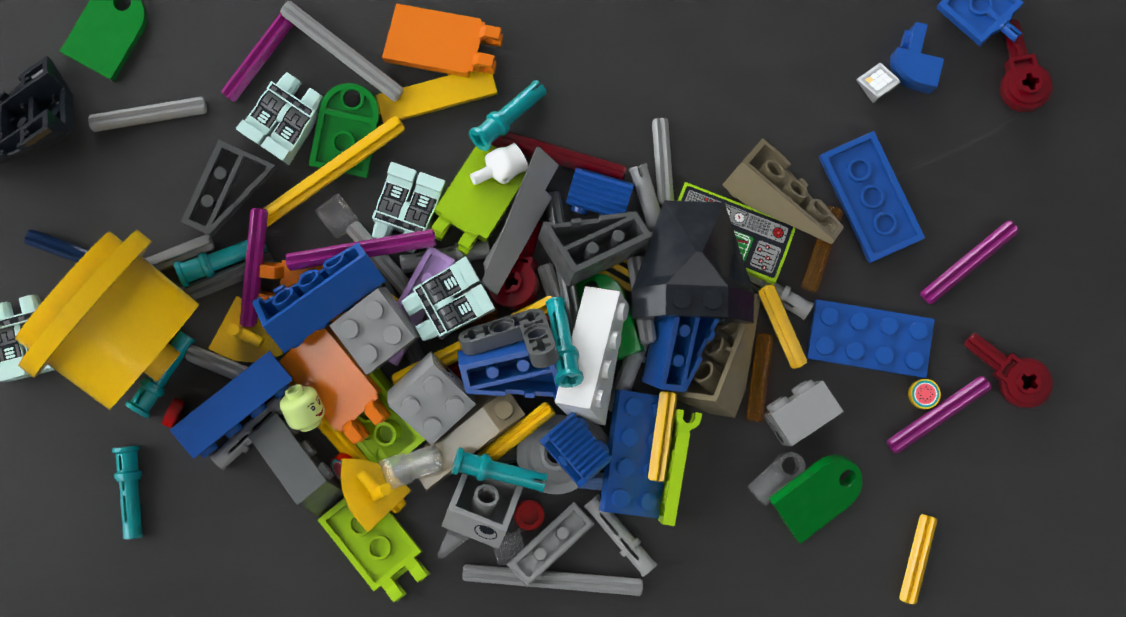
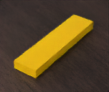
[376,71,498,124]

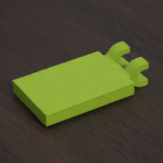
[432,145,526,256]
[657,409,702,526]
[318,498,430,602]

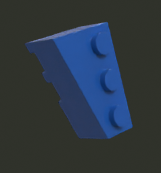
[642,317,719,392]
[458,340,559,399]

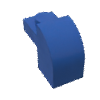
[890,22,944,94]

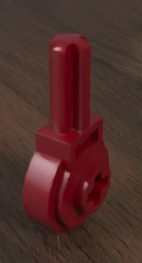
[1000,19,1053,113]
[488,221,542,310]
[964,333,1053,409]

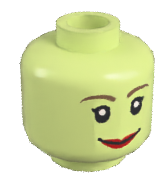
[280,384,325,432]

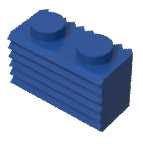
[566,167,634,215]
[539,412,613,488]

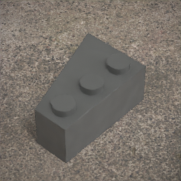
[181,140,277,237]
[538,211,652,288]
[248,413,344,517]

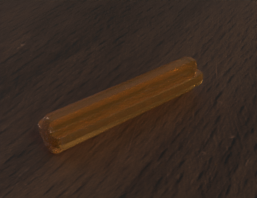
[801,206,843,292]
[746,333,774,422]

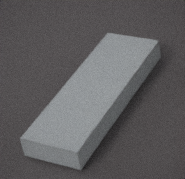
[506,502,594,587]

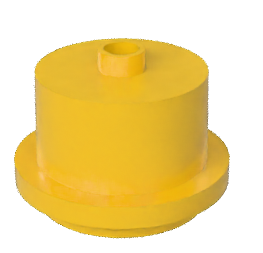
[15,229,199,410]

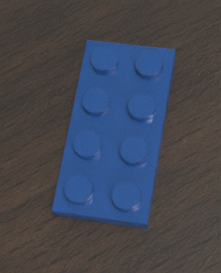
[818,131,925,264]
[806,299,935,378]
[599,389,663,518]

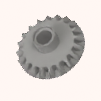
[517,415,578,494]

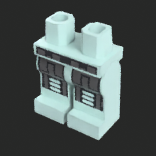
[236,72,324,165]
[372,162,447,253]
[401,256,496,341]
[0,294,54,382]

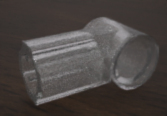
[379,445,443,489]
[747,452,805,506]

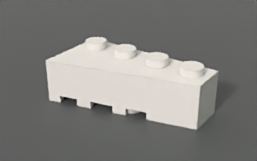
[555,286,629,426]

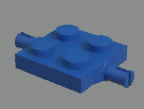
[937,0,1024,47]

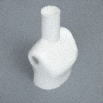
[470,143,528,185]

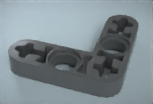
[458,309,559,368]

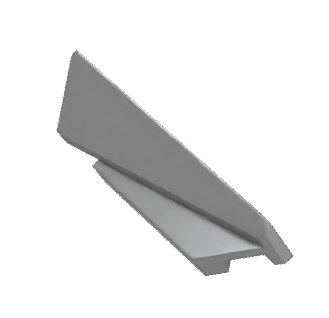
[482,147,559,294]

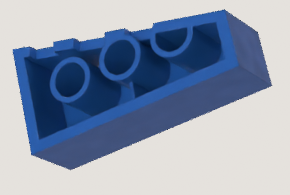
[252,243,386,353]
[170,351,294,459]

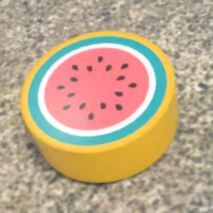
[908,379,941,409]

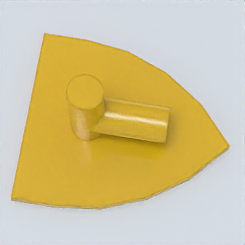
[208,296,284,363]
[340,459,411,532]

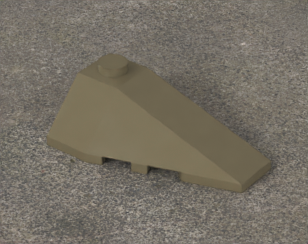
[722,138,844,244]
[670,294,761,418]
[410,394,526,491]

